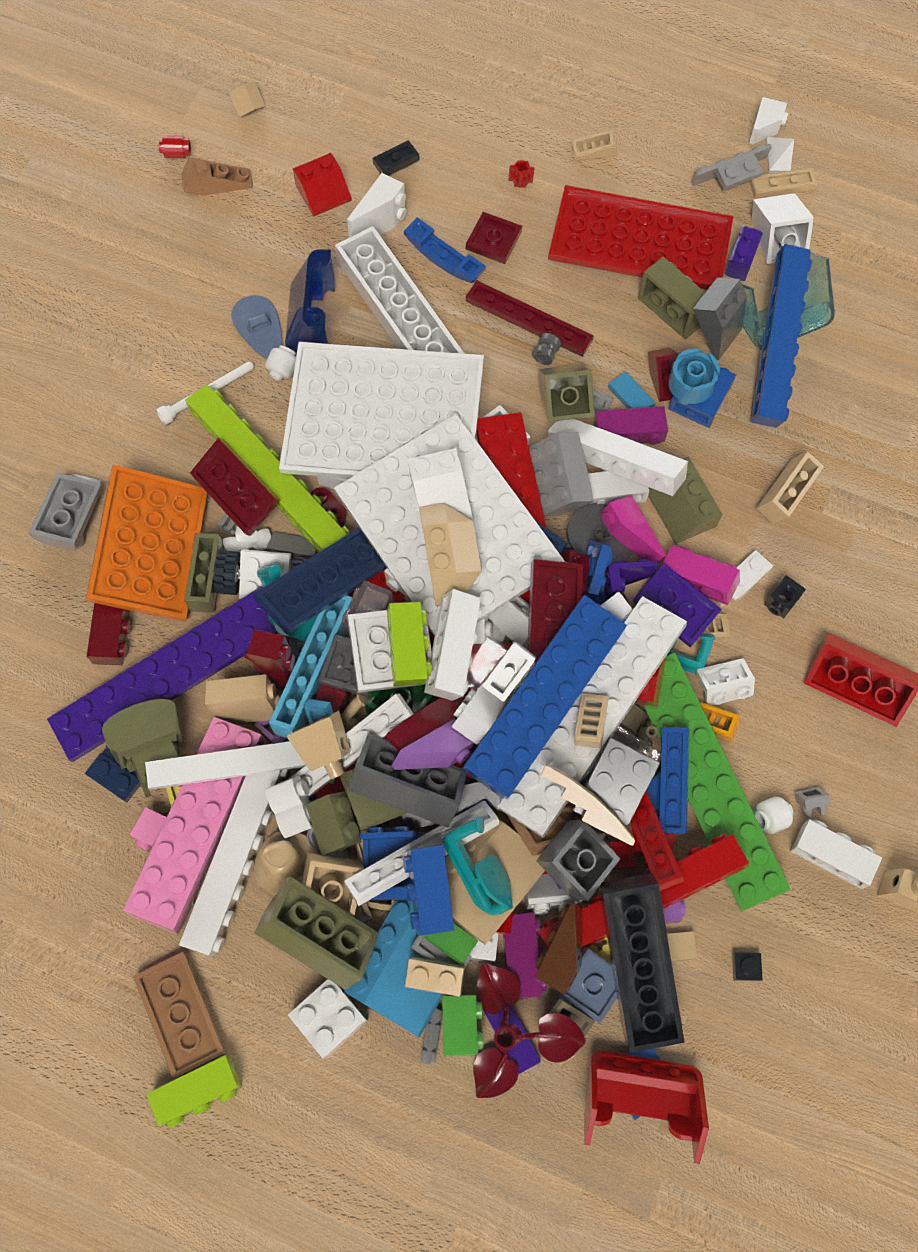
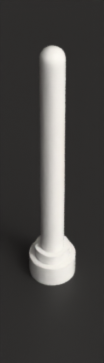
[155,362,254,426]

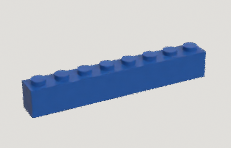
[750,244,812,428]

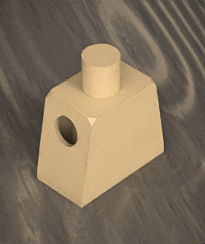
[287,711,350,779]
[877,868,918,913]

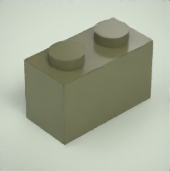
[306,791,362,855]

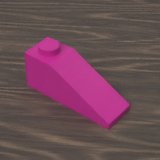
[600,495,667,564]

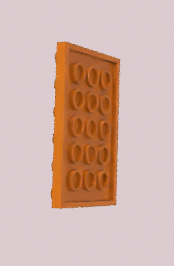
[85,464,207,622]

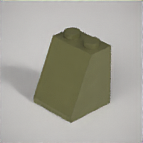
[538,364,595,422]

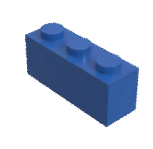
[403,845,454,936]

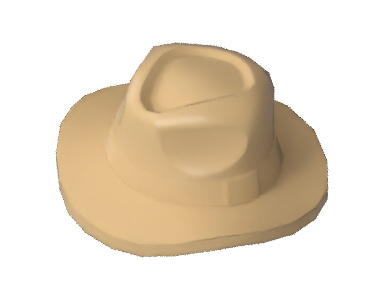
[254,831,319,895]

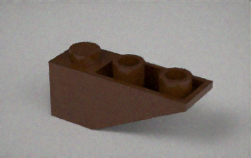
[535,900,582,994]

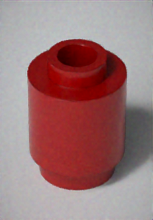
[159,136,191,158]

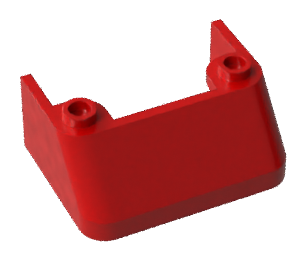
[584,1051,709,1164]

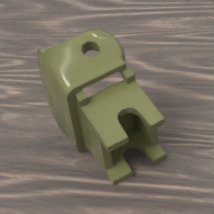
[102,699,183,798]

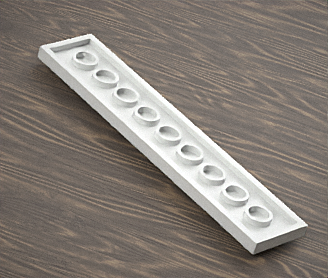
[498,596,687,838]

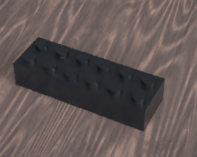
[599,873,685,1053]

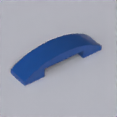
[403,217,486,283]

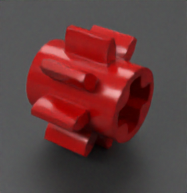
[508,160,534,188]

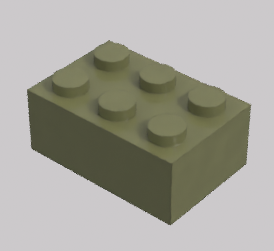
[638,257,706,340]

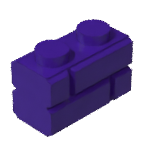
[725,226,763,281]

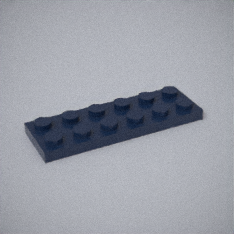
[253,528,387,635]

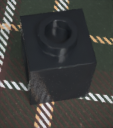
[764,575,806,619]

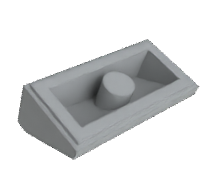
[267,532,317,559]

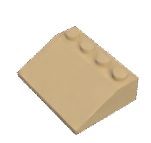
[445,820,545,945]

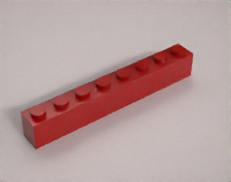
[539,834,749,950]

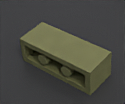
[185,533,224,613]

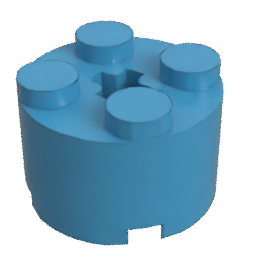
[668,349,720,405]

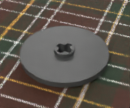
[567,503,633,569]

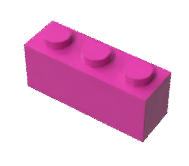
[660,545,740,605]

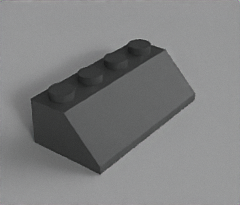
[347,733,467,828]

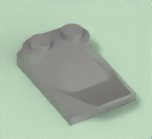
[29,473,102,551]

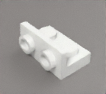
[696,658,755,706]

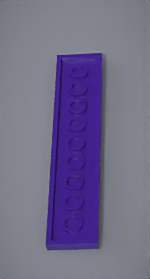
[47,586,278,762]

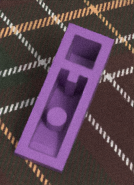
[391,719,474,770]

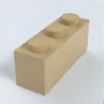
[757,451,824,524]

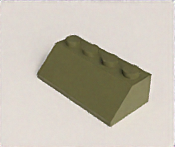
[254,876,379,990]

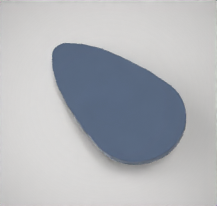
[231,295,282,359]

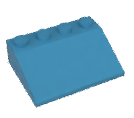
[343,899,443,1038]

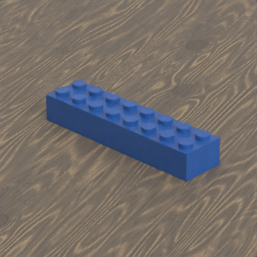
[461,595,627,799]

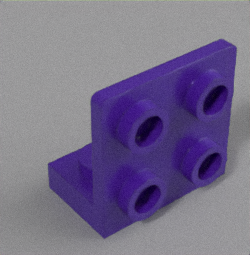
[603,559,658,601]

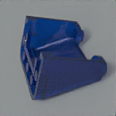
[285,249,336,356]

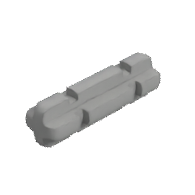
[421,1008,443,1064]

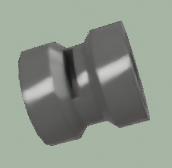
[532,333,562,365]

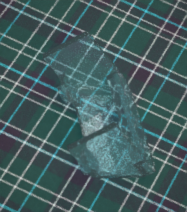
[742,253,835,350]

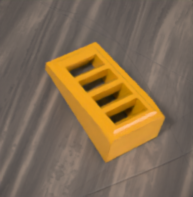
[699,701,740,743]

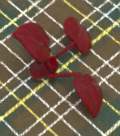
[473,963,586,1098]

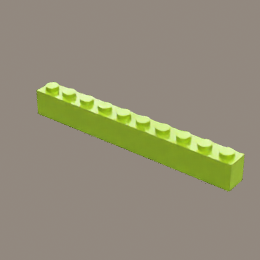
[185,384,350,552]

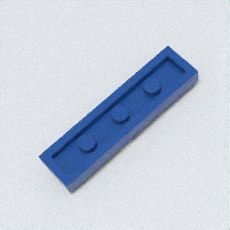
[659,727,690,834]

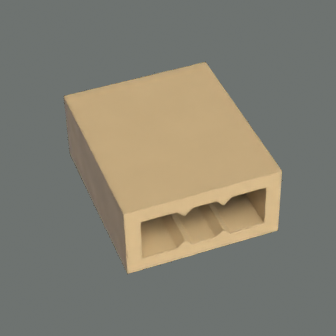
[205,674,281,724]

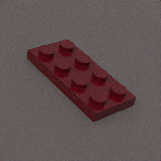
[190,437,280,536]
[527,559,583,662]

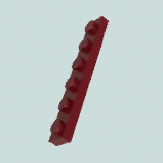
[466,280,594,357]

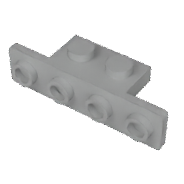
[691,144,772,190]

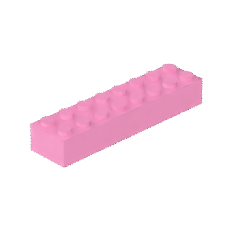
[123,717,264,935]

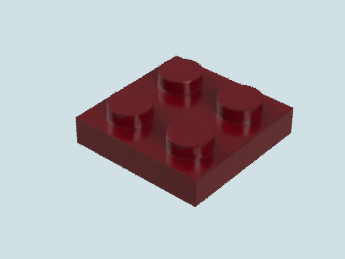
[465,212,522,264]

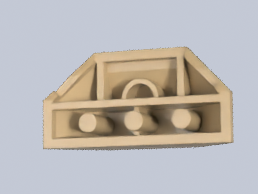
[419,503,482,606]

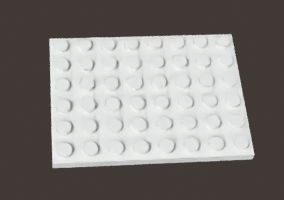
[279,342,484,478]
[334,414,565,637]

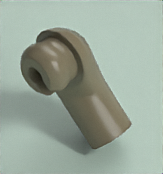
[635,726,658,753]

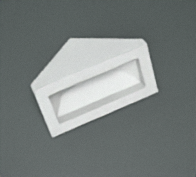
[766,137,794,173]

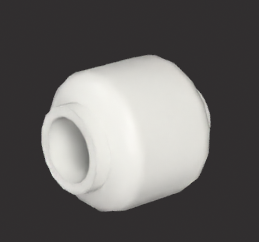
[265,345,296,381]
[754,796,793,834]

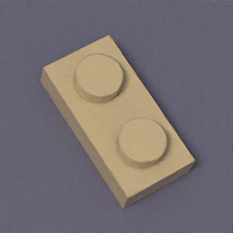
[405,957,465,997]

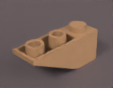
[181,157,253,195]

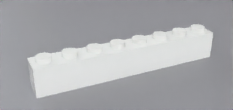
[179,745,290,958]

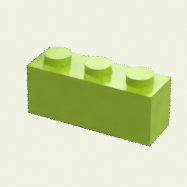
[387,602,431,686]
[147,1055,242,1129]

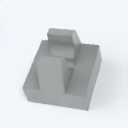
[795,786,831,818]

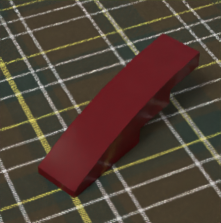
[385,691,469,752]

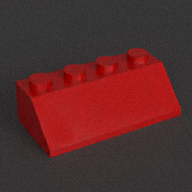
[804,632,918,727]

